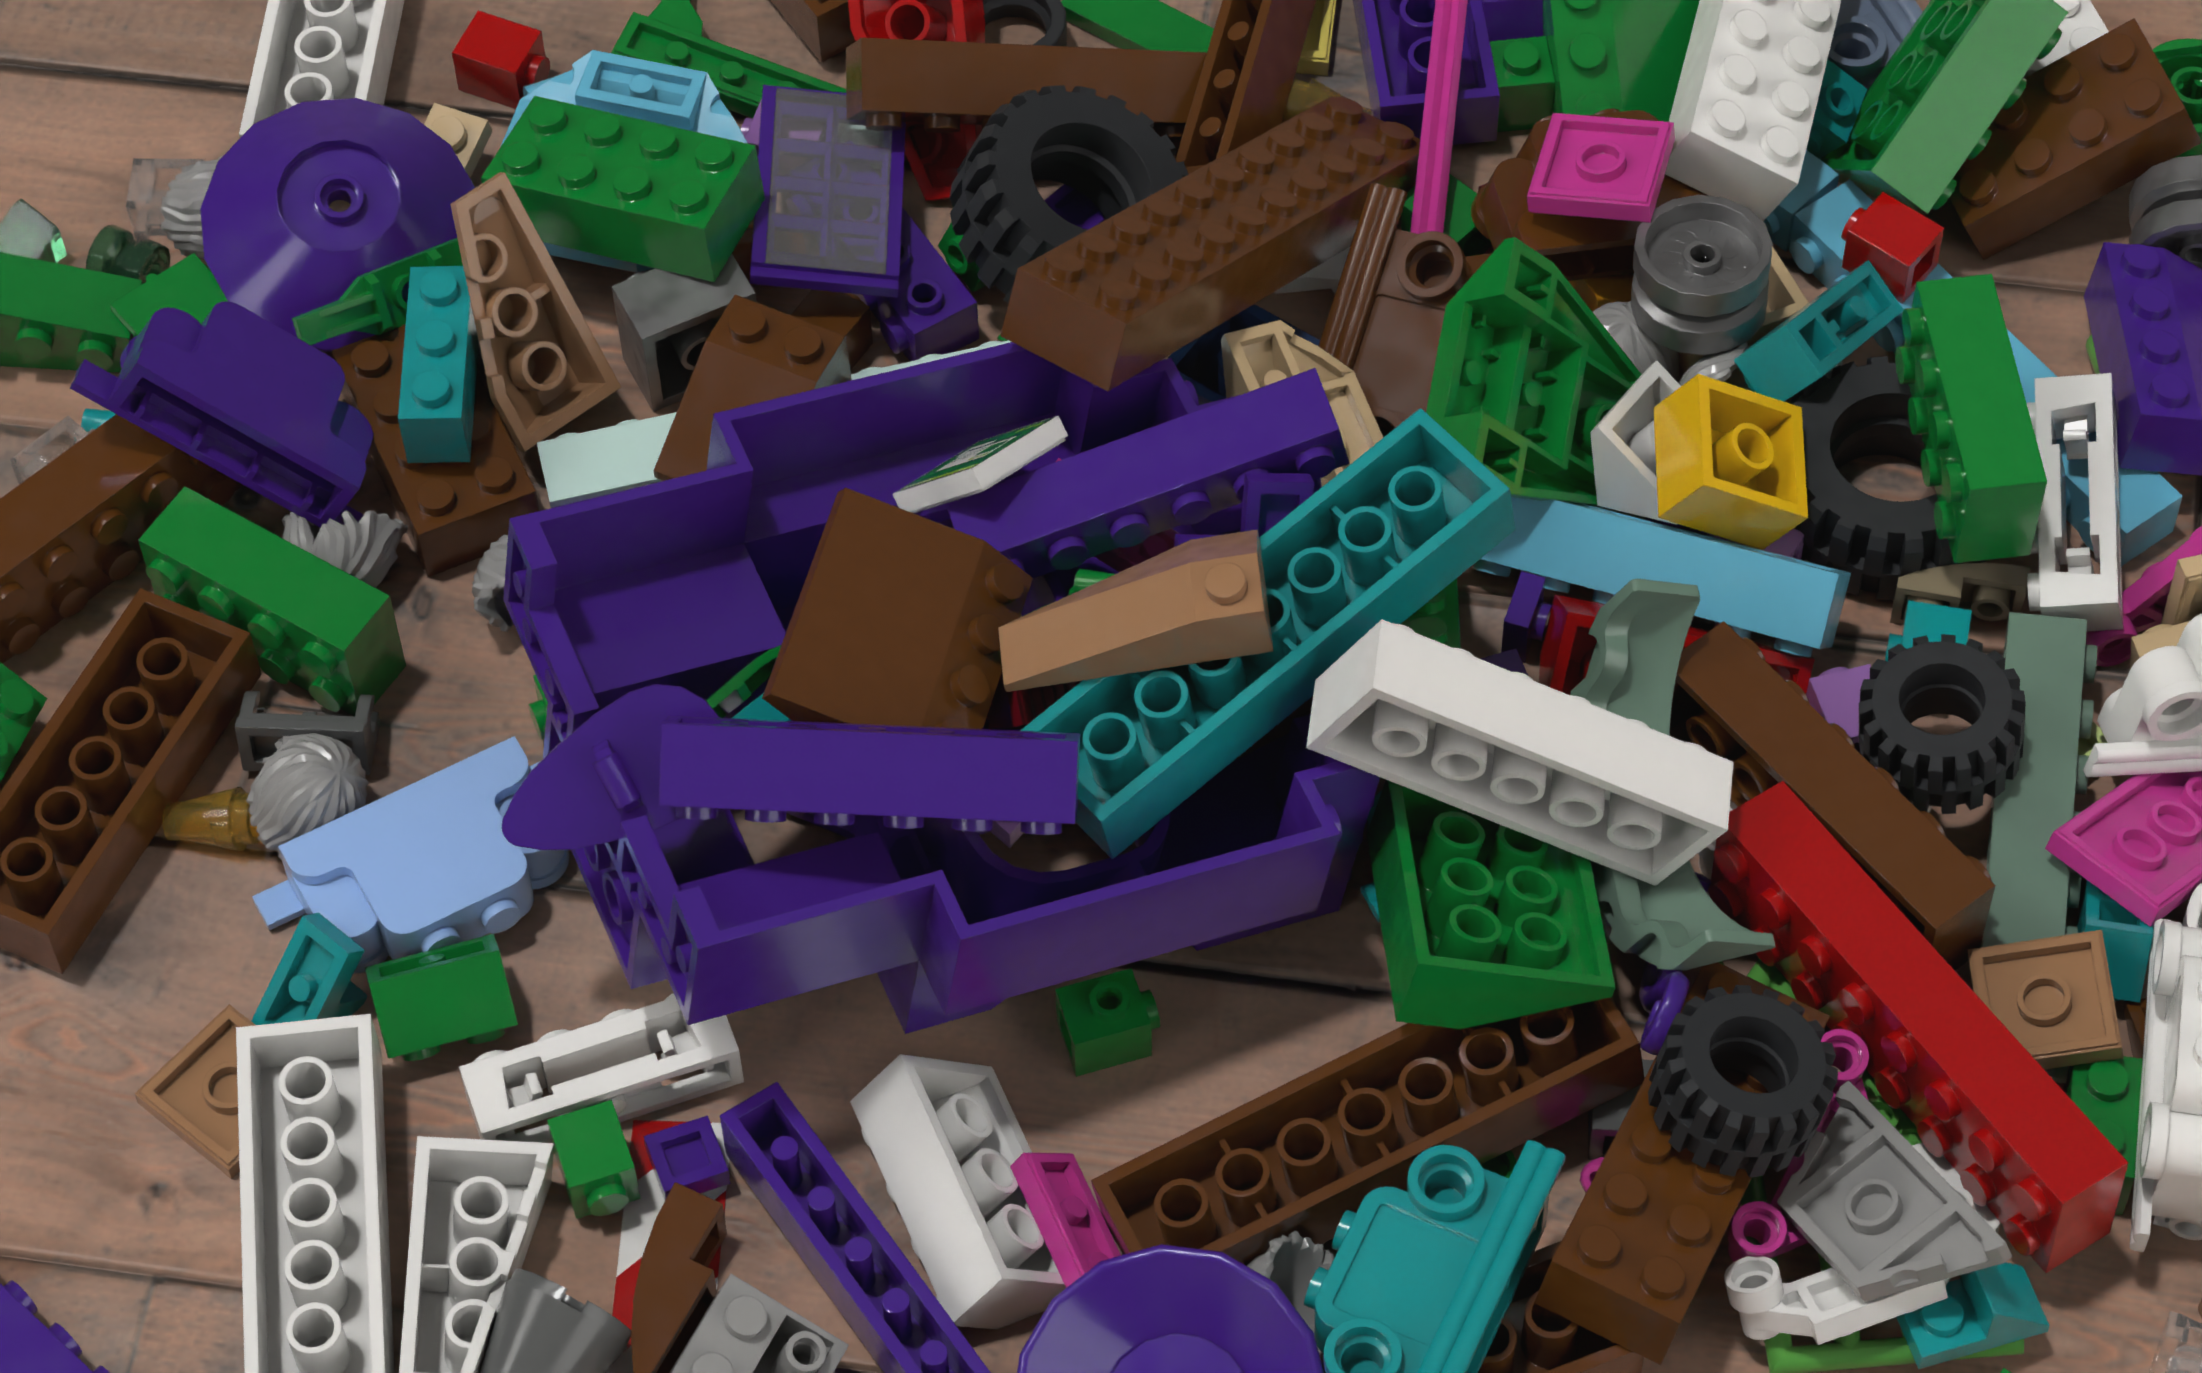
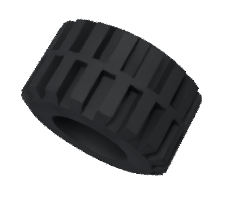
[1859,634,2026,814]
[1648,985,1838,1177]

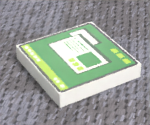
[892,415,1068,513]

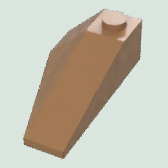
[450,172,621,452]
[998,529,1274,692]

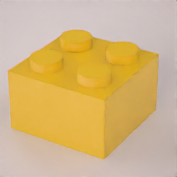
[1654,374,1808,550]

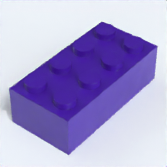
[1352,0,1500,145]

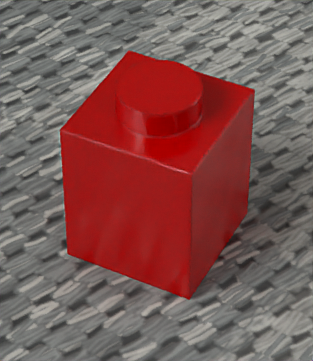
[452,10,550,109]
[1841,192,1944,304]

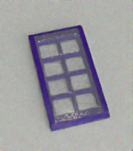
[750,85,906,298]

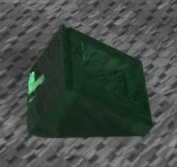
[0,198,67,263]

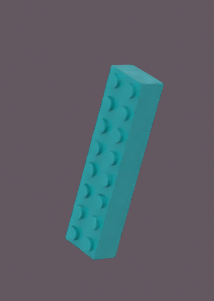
[1020,408,1516,859]

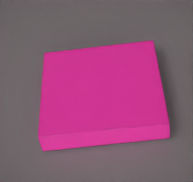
[1527,113,1675,223]

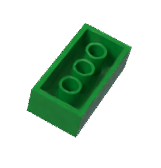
[481,96,765,282]
[1895,274,2047,563]
[138,486,406,716]

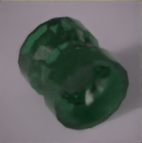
[86,224,171,284]

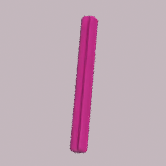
[1410,0,1468,234]

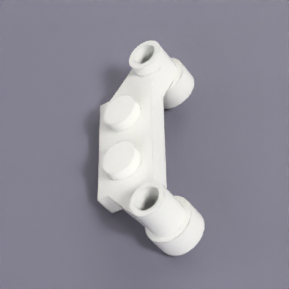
[1724,1186,1975,1345]

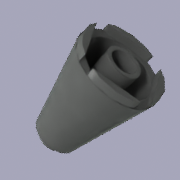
[479,1268,631,1373]

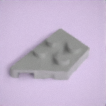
[1777,1080,2013,1302]

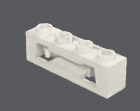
[2027,373,2123,632]
[459,993,744,1143]

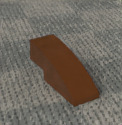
[631,1182,727,1373]

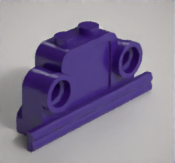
[70,301,373,528]

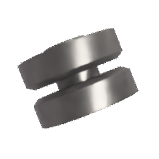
[2129,155,2202,269]
[1631,195,1773,355]

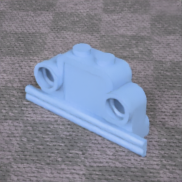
[252,736,569,974]

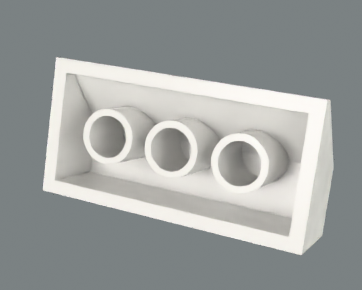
[850,1054,1066,1329]

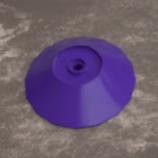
[200,98,475,352]
[1017,1244,1324,1373]

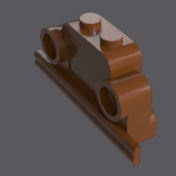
[1465,108,1709,281]
[1318,183,1474,437]

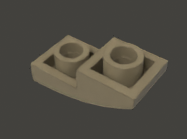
[1890,563,2030,625]

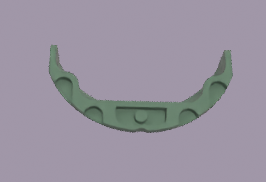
[1570,579,1776,971]

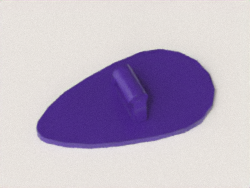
[501,684,720,850]

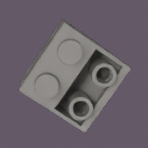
[669,1274,849,1373]

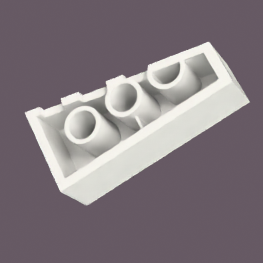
[399,1136,554,1373]

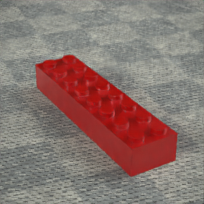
[1709,781,2128,1273]

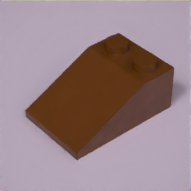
[653,295,852,481]

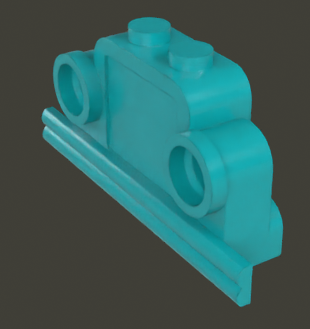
[1304,1140,1566,1373]

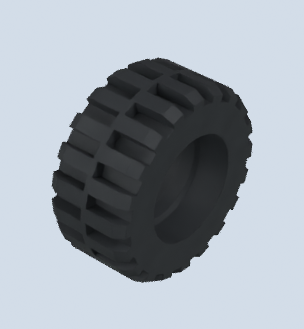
[950,85,1189,304]
[1790,356,1986,600]

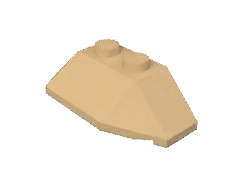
[1221,320,1384,487]

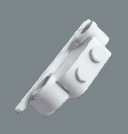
[2083,613,2202,777]
[2130,919,2202,1252]

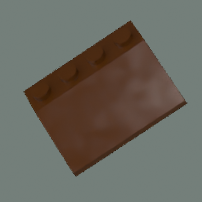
[762,488,1033,729]

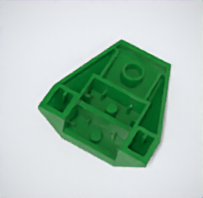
[1426,237,1642,509]

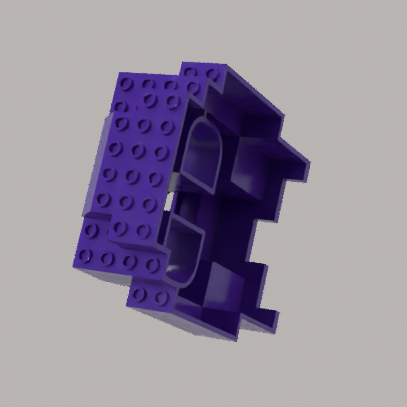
[503,342,1380,1034]

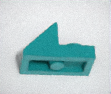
[251,913,368,1025]
[1896,1262,2050,1369]

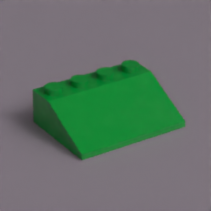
[1543,0,1700,122]
[1820,0,2068,214]
[1367,780,1616,1029]

